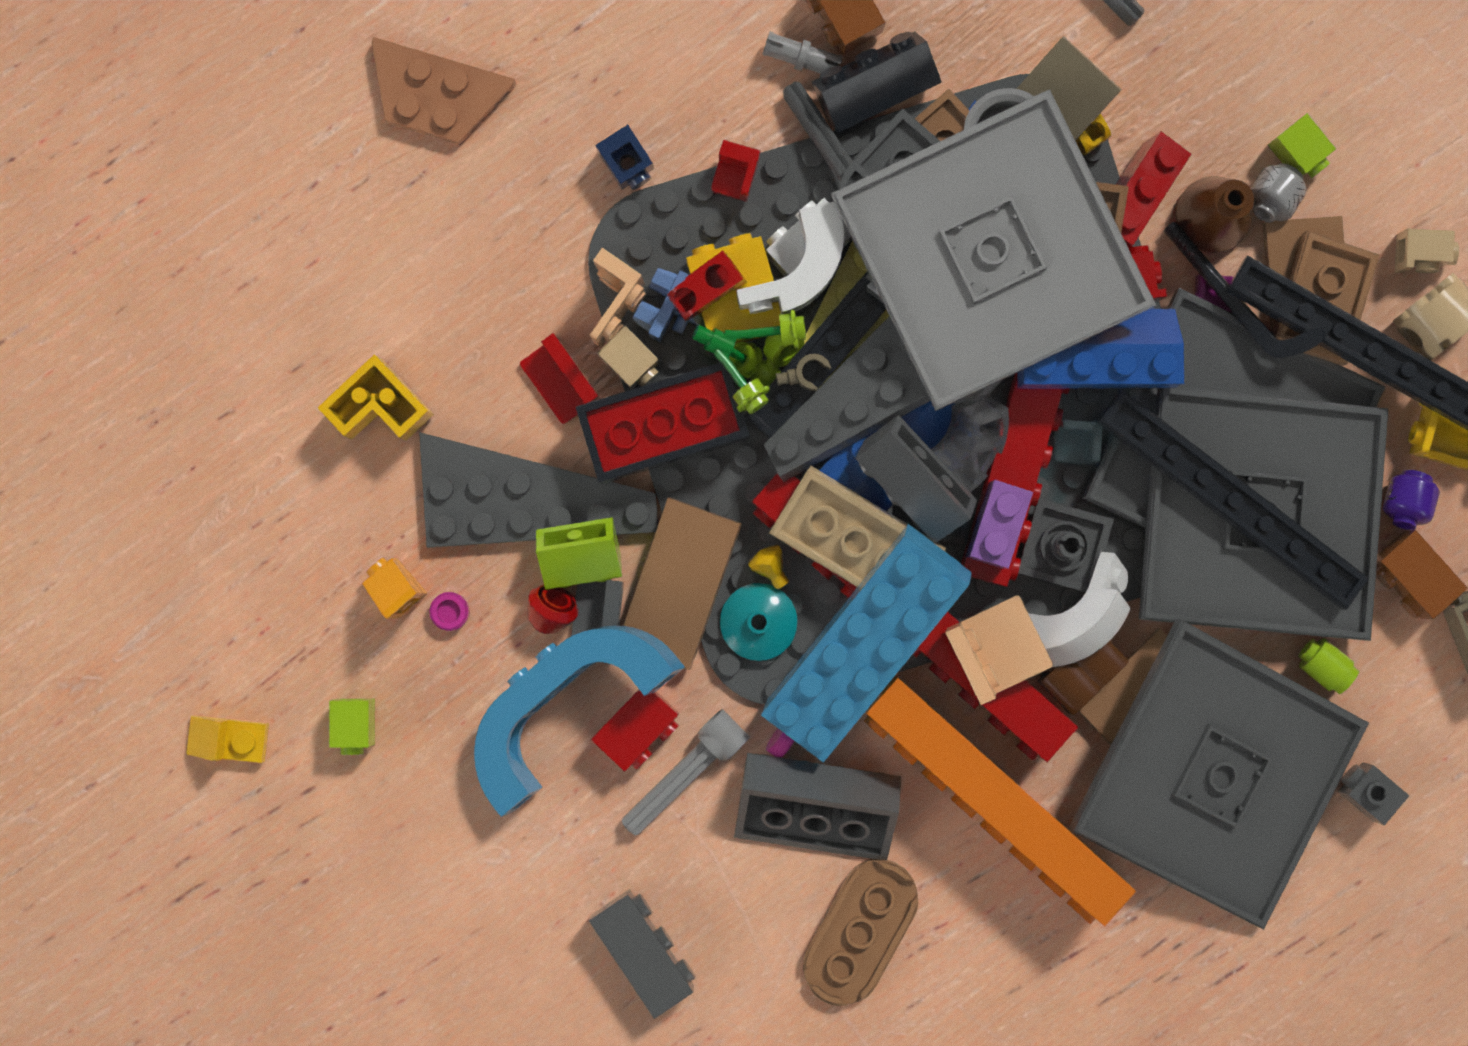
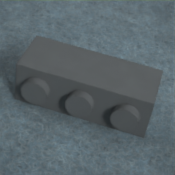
[856,415,977,544]
[589,889,696,1019]

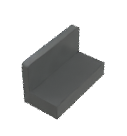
[571,580,624,636]

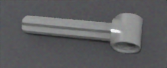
[622,709,750,835]

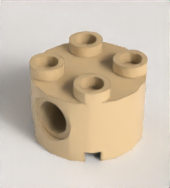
[1393,273,1468,360]

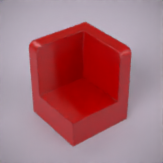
[711,140,761,202]

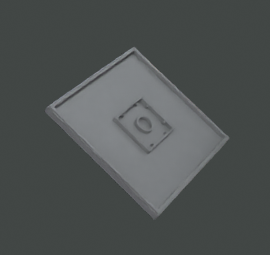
[832,89,1156,411]

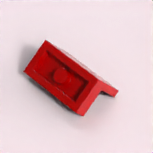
[520,333,600,424]

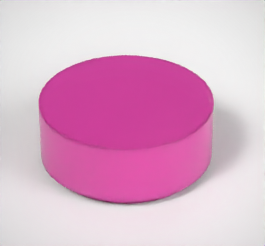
[430,592,470,631]
[766,728,795,758]

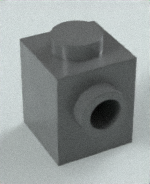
[1338,762,1409,826]

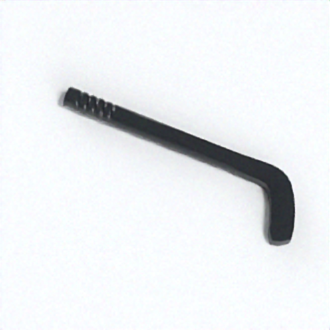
[1164,221,1325,358]

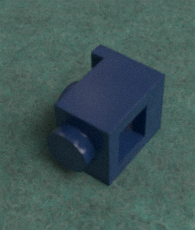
[595,124,654,190]

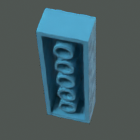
[761,524,971,763]

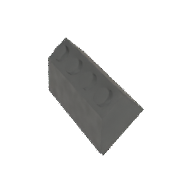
[734,753,901,860]

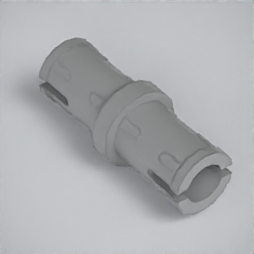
[762,31,843,74]

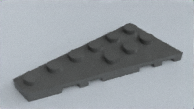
[419,432,658,548]

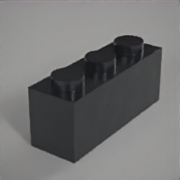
[812,32,942,133]

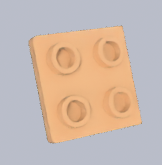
[590,248,646,348]
[945,595,1053,705]

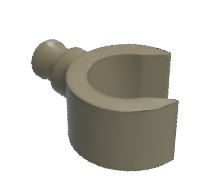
[776,354,831,391]

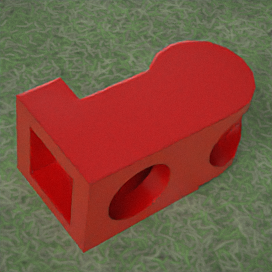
[667,250,747,321]

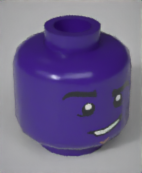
[1382,470,1440,530]

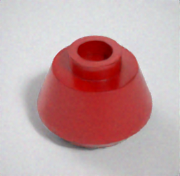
[528,585,579,634]

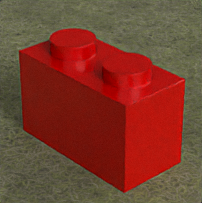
[591,689,679,772]

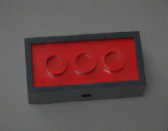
[576,362,750,484]

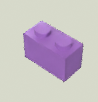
[965,480,1033,569]

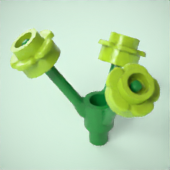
[692,309,806,414]

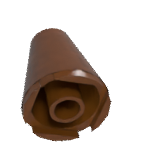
[1175,176,1254,253]

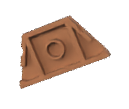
[372,37,516,145]

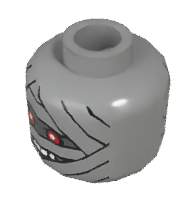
[1251,163,1307,222]

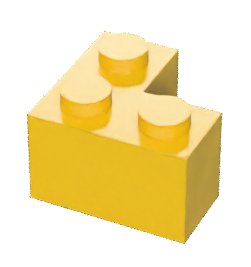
[317,354,434,441]

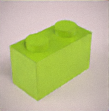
[536,517,622,590]

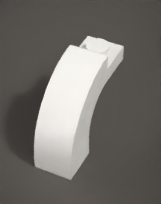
[736,202,844,314]
[1028,552,1130,667]

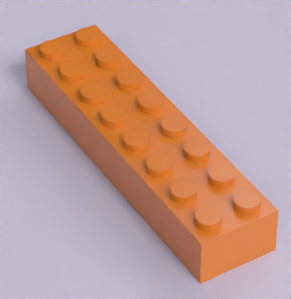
[864,676,1136,927]

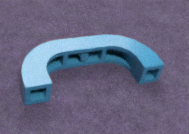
[474,626,685,817]

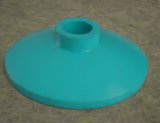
[720,583,797,661]

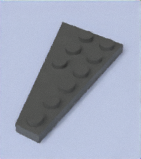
[764,316,930,482]

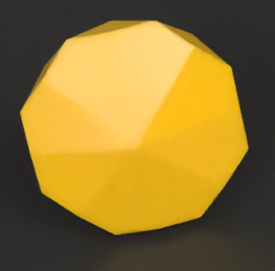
[748,545,789,589]

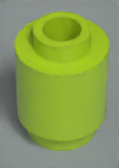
[1298,638,1359,694]

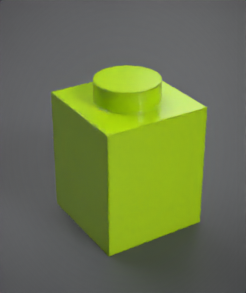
[1268,113,1336,178]
[329,698,375,755]

